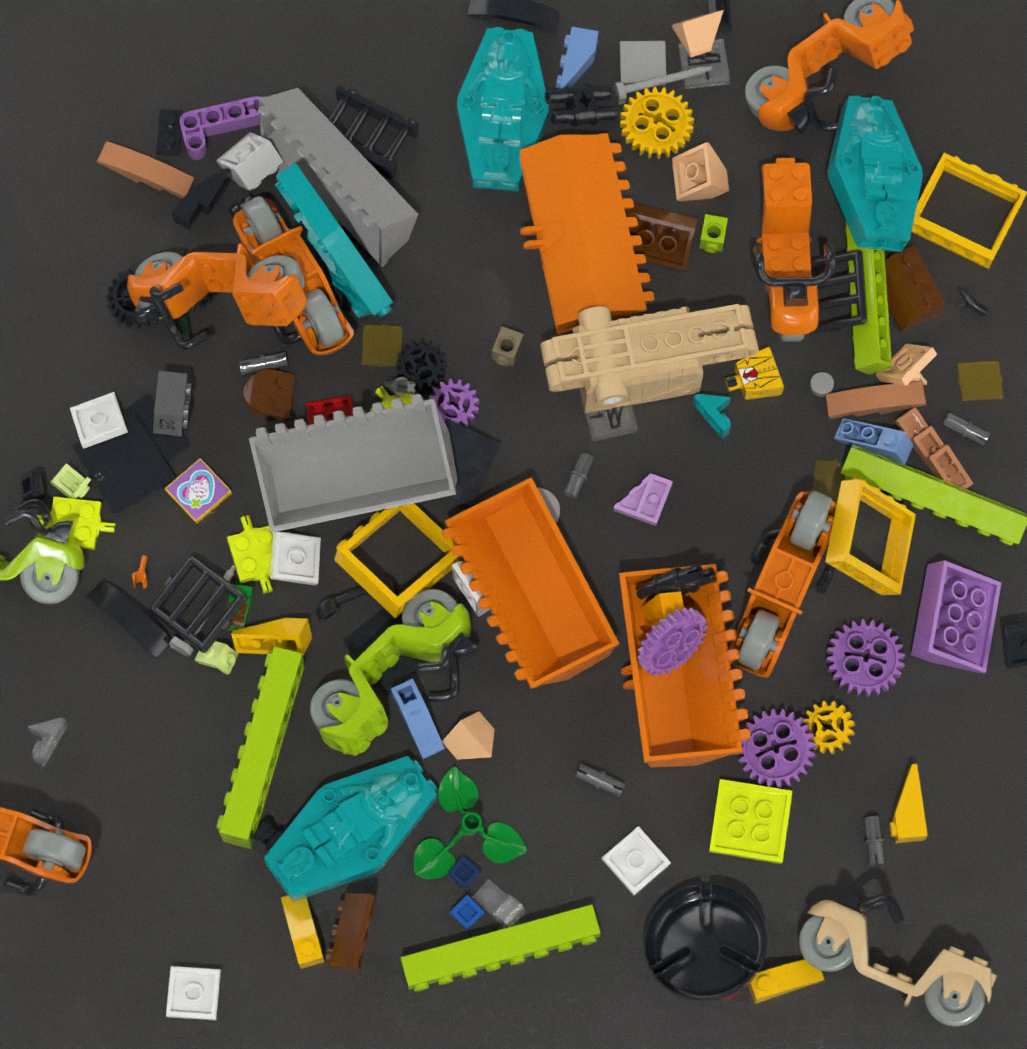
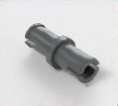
[239,352,288,375]
[575,763,625,797]

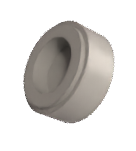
[810,372,834,397]

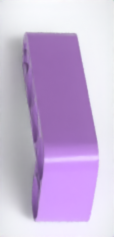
[180,96,260,160]

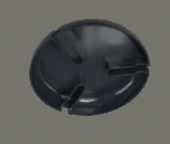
[643,883,767,1003]

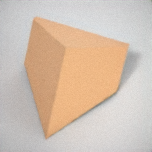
[673,10,723,57]
[442,711,495,761]

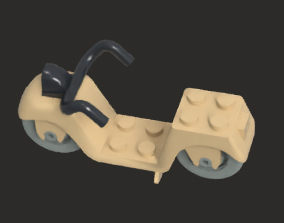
[799,883,997,1027]

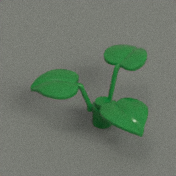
[414,767,527,879]

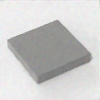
[620,41,666,86]

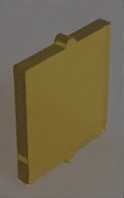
[362,324,402,368]
[957,361,1003,401]
[812,459,846,503]

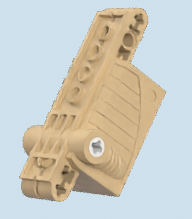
[540,304,759,414]

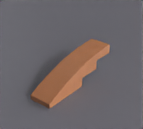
[97,141,194,199]
[826,382,926,419]
[894,407,974,489]

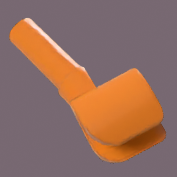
[132,555,148,589]

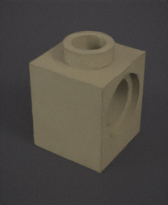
[492,327,524,367]

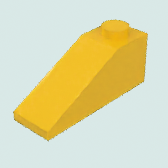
[231,618,312,656]
[889,764,928,843]
[281,895,324,969]
[748,959,825,1004]

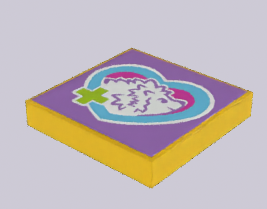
[165,458,232,524]

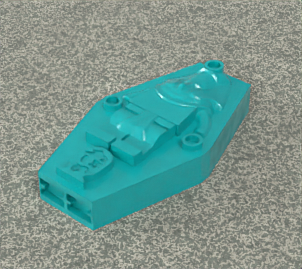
[457,27,549,191]
[827,95,923,252]
[275,163,393,318]
[264,756,438,902]

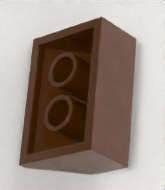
[627,203,699,271]
[885,245,946,332]
[326,893,376,976]

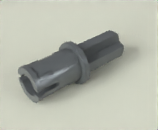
[384,377,416,396]
[943,413,990,446]
[563,453,593,499]
[865,816,885,866]

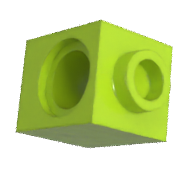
[699,214,728,253]

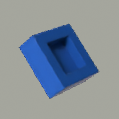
[450,895,485,931]

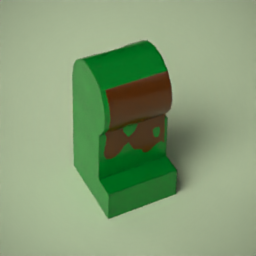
[227,584,254,631]

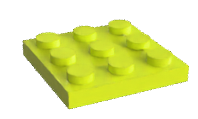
[709,779,792,864]

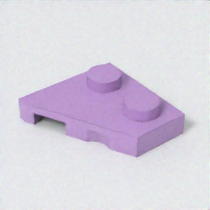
[613,473,673,526]

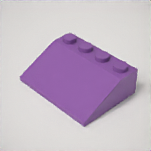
[911,560,1002,674]

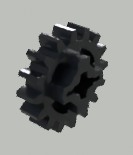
[396,340,446,392]

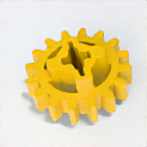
[803,701,855,754]

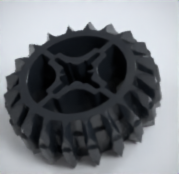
[106,267,157,330]

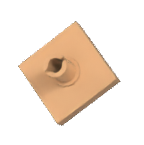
[875,343,937,386]

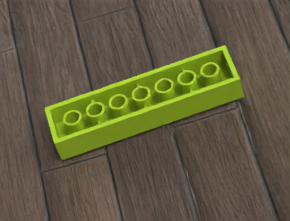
[217,646,305,849]

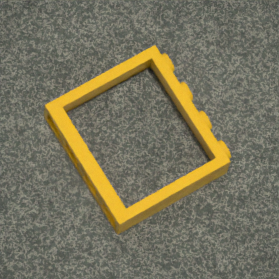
[911,153,1027,269]
[825,477,916,595]
[334,503,463,618]

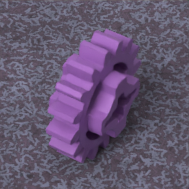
[429,379,479,427]

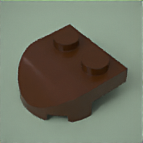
[242,369,295,421]

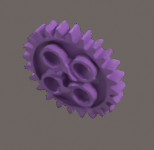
[637,608,708,676]
[826,619,905,698]
[738,709,817,788]

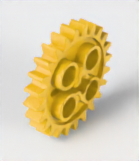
[620,87,694,159]

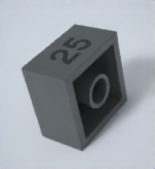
[153,371,191,436]

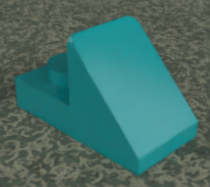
[693,394,731,439]

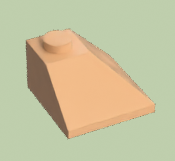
[672,142,729,201]

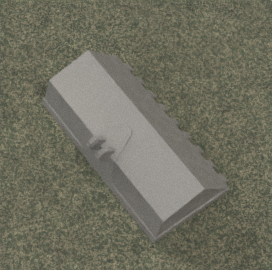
[258,88,418,267]
[249,394,457,533]

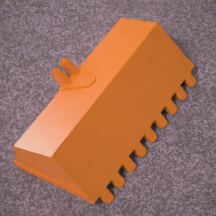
[519,133,654,335]
[442,477,619,689]
[619,564,751,768]

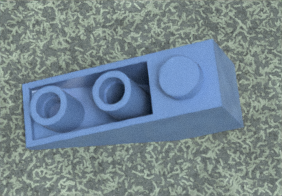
[556,27,599,89]
[834,418,914,464]
[391,679,445,759]

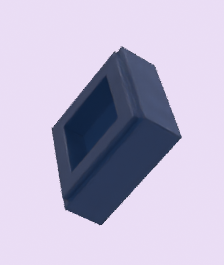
[447,855,482,891]

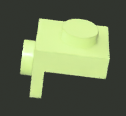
[50,463,91,499]
[195,638,238,675]

